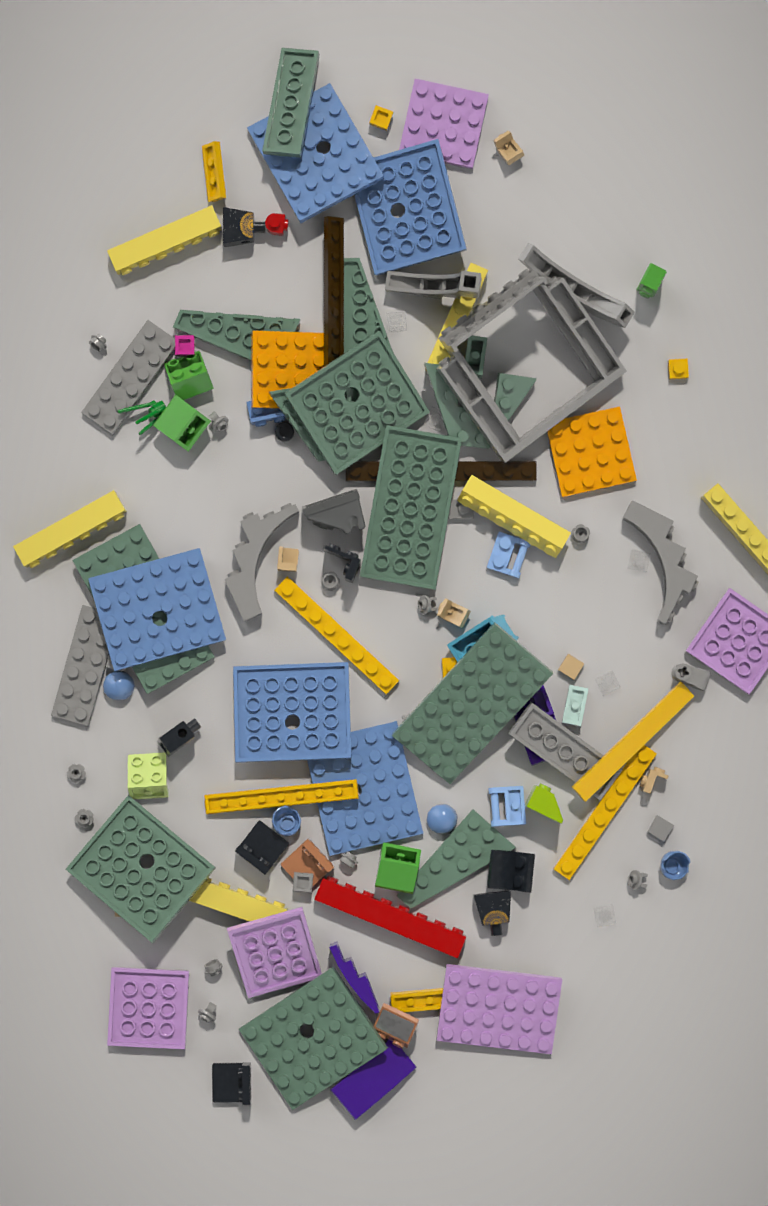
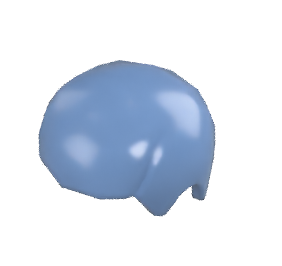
[103,671,135,700]
[426,804,458,833]
[272,806,301,836]
[660,851,691,880]

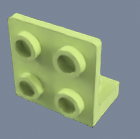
[128,753,169,799]

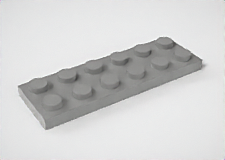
[81,320,175,435]
[51,605,109,726]
[508,702,623,800]

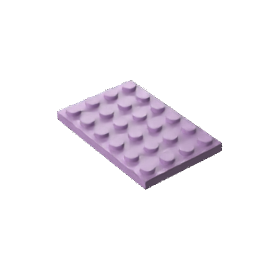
[436,964,562,1054]

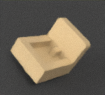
[494,131,525,166]
[437,598,471,628]
[640,767,669,793]

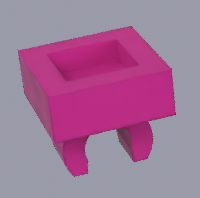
[175,335,195,356]

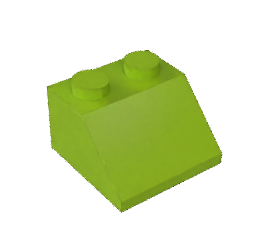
[525,783,563,824]

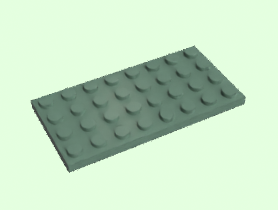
[360,425,462,590]
[72,524,215,694]
[392,622,553,784]

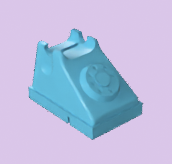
[447,615,519,662]

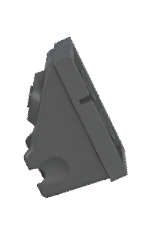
[302,489,366,534]

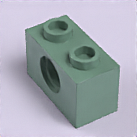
[465,335,488,379]

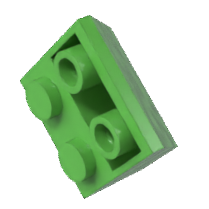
[164,350,214,400]
[153,395,211,452]
[375,842,421,894]

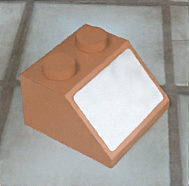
[374,1003,419,1048]

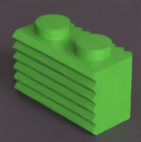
[636,263,667,299]

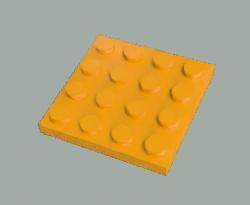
[251,331,324,409]
[547,406,637,497]

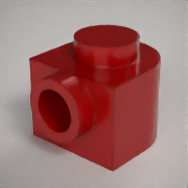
[265,213,289,236]

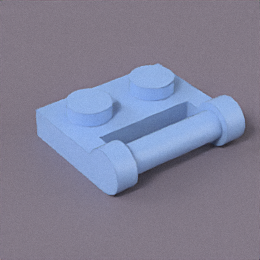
[487,531,531,579]
[488,786,526,827]

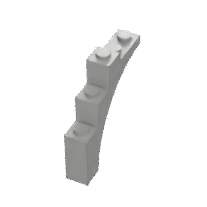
[518,243,635,328]
[385,271,482,299]
[622,500,699,625]
[225,503,299,622]

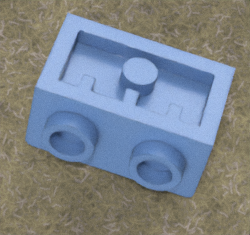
[247,401,286,427]

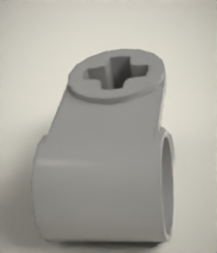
[672,663,711,691]

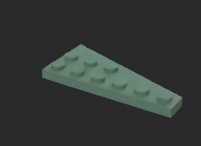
[344,258,393,353]
[173,310,300,361]
[396,809,516,909]

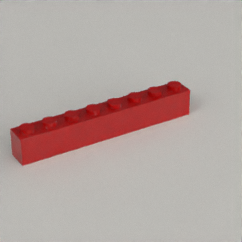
[314,875,466,958]

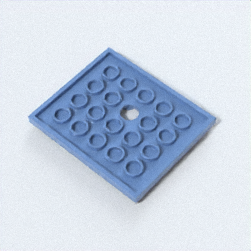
[247,83,384,224]
[355,139,467,276]
[88,548,226,672]
[233,662,352,763]
[307,721,423,856]

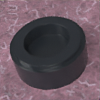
[275,422,294,442]

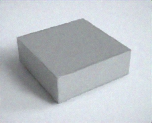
[647,815,674,842]
[292,872,314,893]

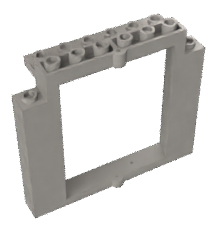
[436,269,627,463]

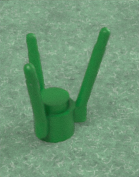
[118,400,166,435]

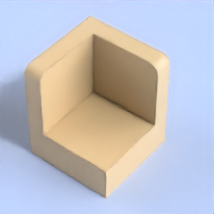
[277,546,299,572]

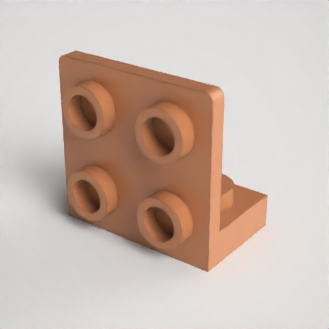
[281,838,334,886]

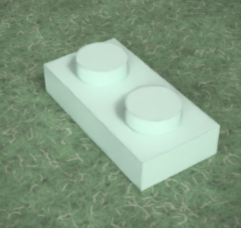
[562,685,588,726]

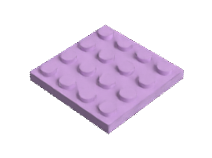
[399,79,489,169]
[685,588,768,695]
[227,907,322,998]
[107,967,189,1049]

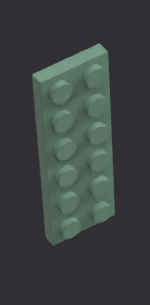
[262,48,320,158]

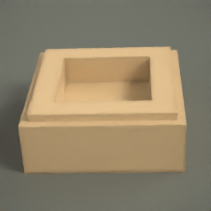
[558,654,584,680]

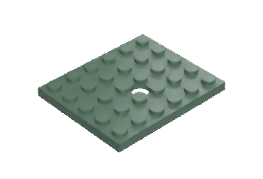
[284,331,430,475]
[65,795,216,943]
[239,966,388,1110]

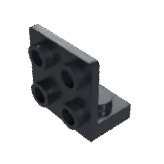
[323,543,361,583]
[235,820,289,875]
[487,849,535,893]
[212,1062,251,1105]

